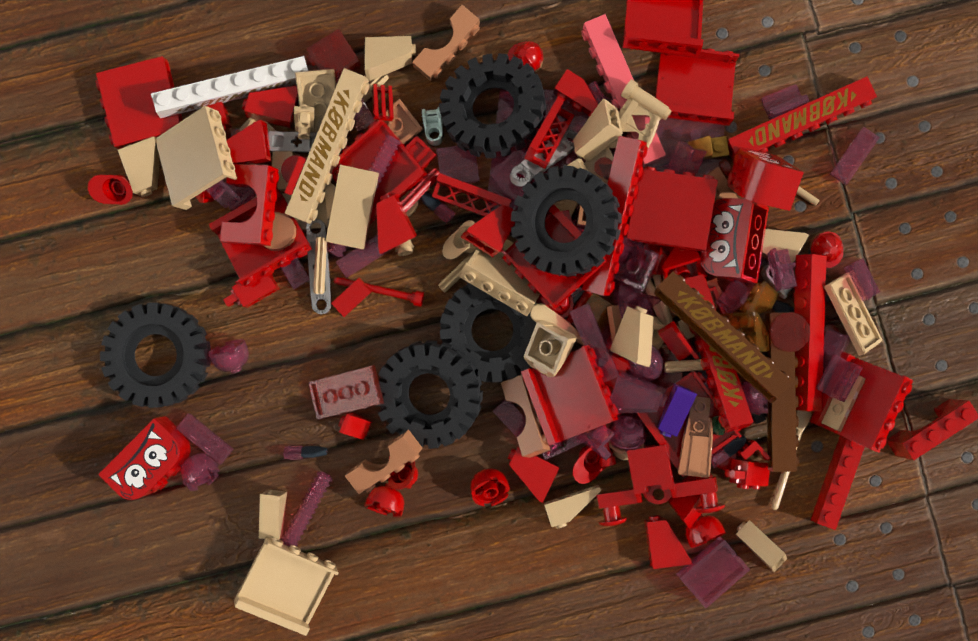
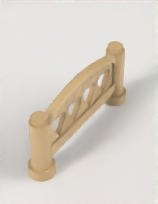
[584,79,672,184]

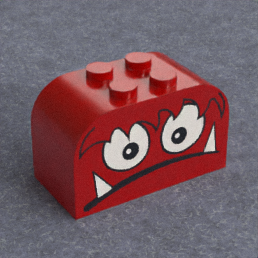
[727,147,804,211]
[700,198,769,284]
[98,416,191,500]

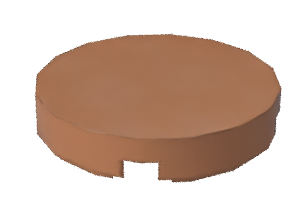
[265,212,296,251]

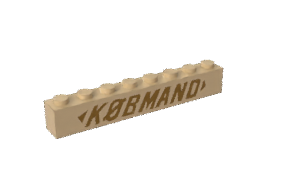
[285,68,370,224]

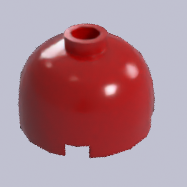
[470,468,510,506]
[364,483,405,518]
[685,514,726,548]

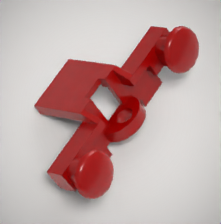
[597,444,725,527]

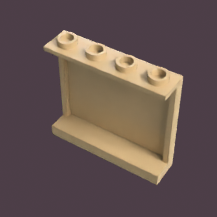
[155,106,237,210]
[459,235,540,316]
[234,537,339,636]

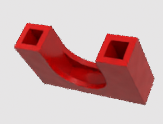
[220,164,279,246]
[886,399,978,460]

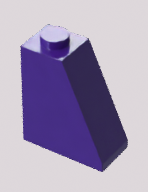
[657,383,697,438]

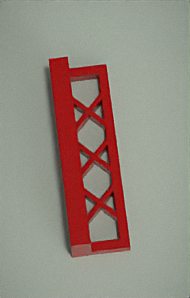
[524,96,575,169]
[432,173,512,217]

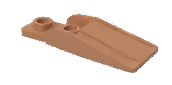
[678,396,713,478]

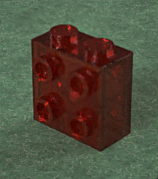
[307,29,361,82]

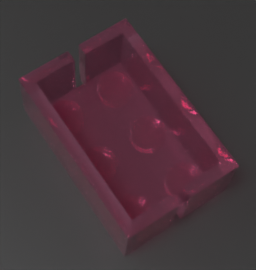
[676,537,750,608]

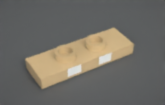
[822,371,865,432]

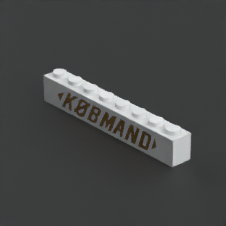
[151,56,308,118]

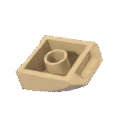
[524,321,576,377]

